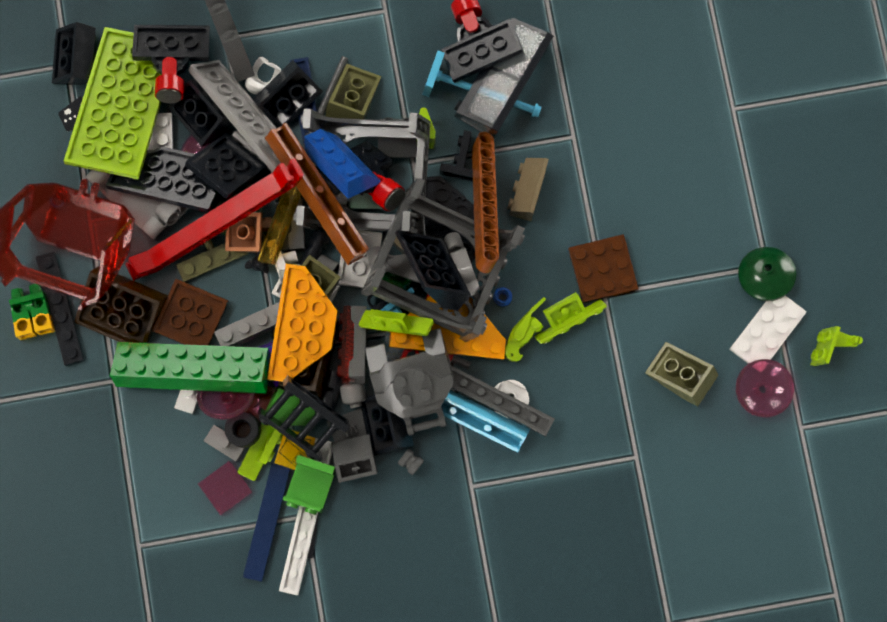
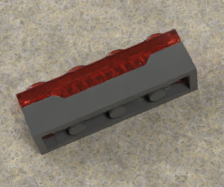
[337,306,367,384]

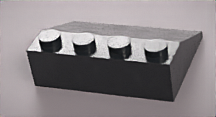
[395,230,471,311]

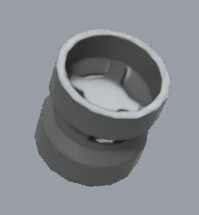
[397,449,424,476]

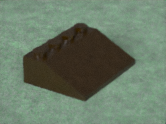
[74,266,168,343]

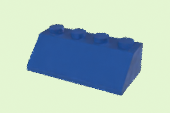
[304,129,381,199]

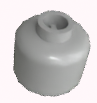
[340,380,367,408]

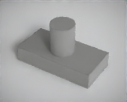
[204,425,245,462]

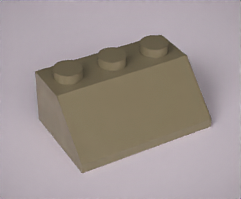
[507,158,549,221]

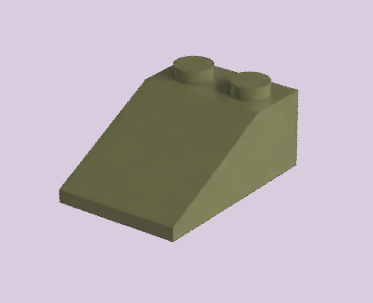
[325,64,382,119]
[645,342,719,407]

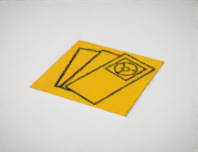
[274,430,316,470]

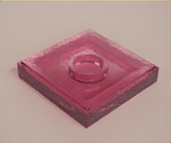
[198,461,252,515]

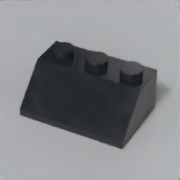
[52,22,96,85]
[253,60,323,127]
[169,79,232,146]
[361,395,414,456]

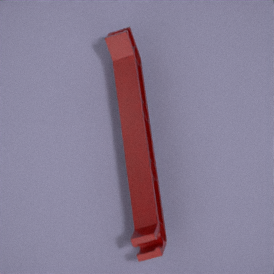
[125,158,304,281]

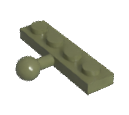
[176,239,250,282]

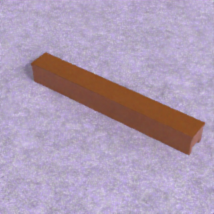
[264,123,369,265]

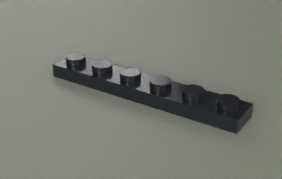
[36,252,84,366]

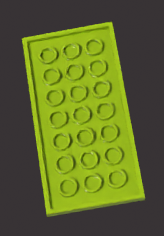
[64,27,161,180]

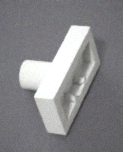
[269,240,298,282]
[174,390,202,415]

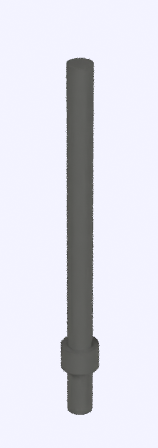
[302,56,348,150]

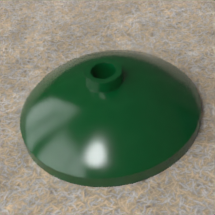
[738,247,796,301]

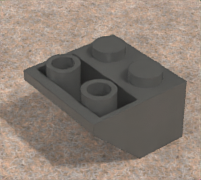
[378,117,417,158]
[331,434,378,483]

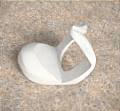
[245,57,281,94]

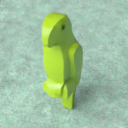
[505,297,546,362]

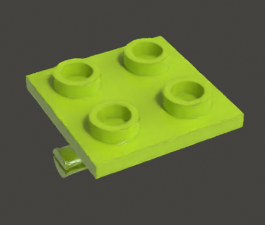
[810,326,863,366]

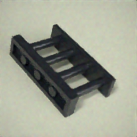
[258,375,350,462]

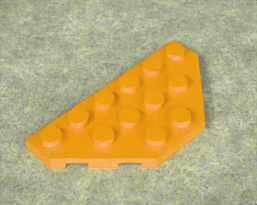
[267,263,338,382]
[389,296,506,360]

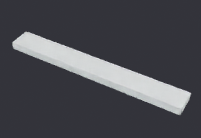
[279,438,333,595]

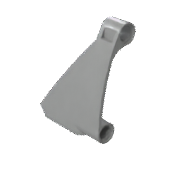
[85,170,189,240]

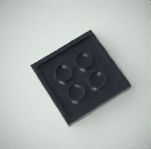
[185,133,267,199]

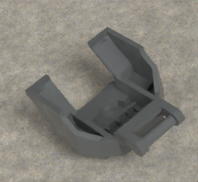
[365,328,454,436]

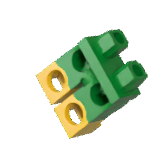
[9,283,55,340]

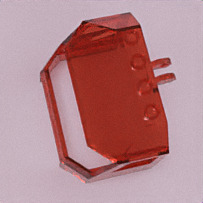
[0,179,135,311]

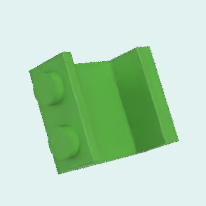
[283,455,336,515]

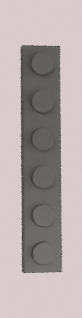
[451,366,555,437]

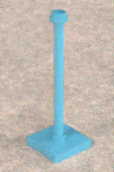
[422,51,541,117]

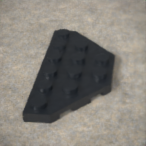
[106,146,217,213]
[424,176,475,263]

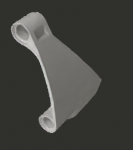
[367,232,480,297]

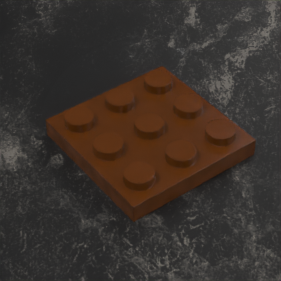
[568,234,638,303]
[152,279,229,345]

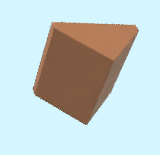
[225,213,262,253]

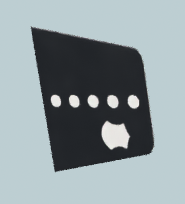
[59,96,82,131]

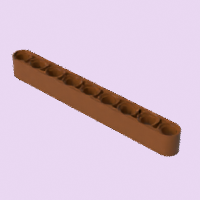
[472,132,499,273]

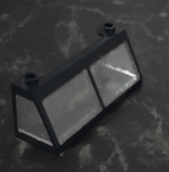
[454,18,554,137]

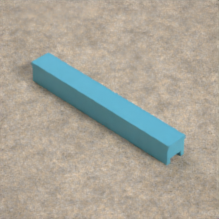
[442,390,530,452]

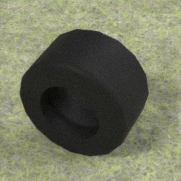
[224,412,261,448]

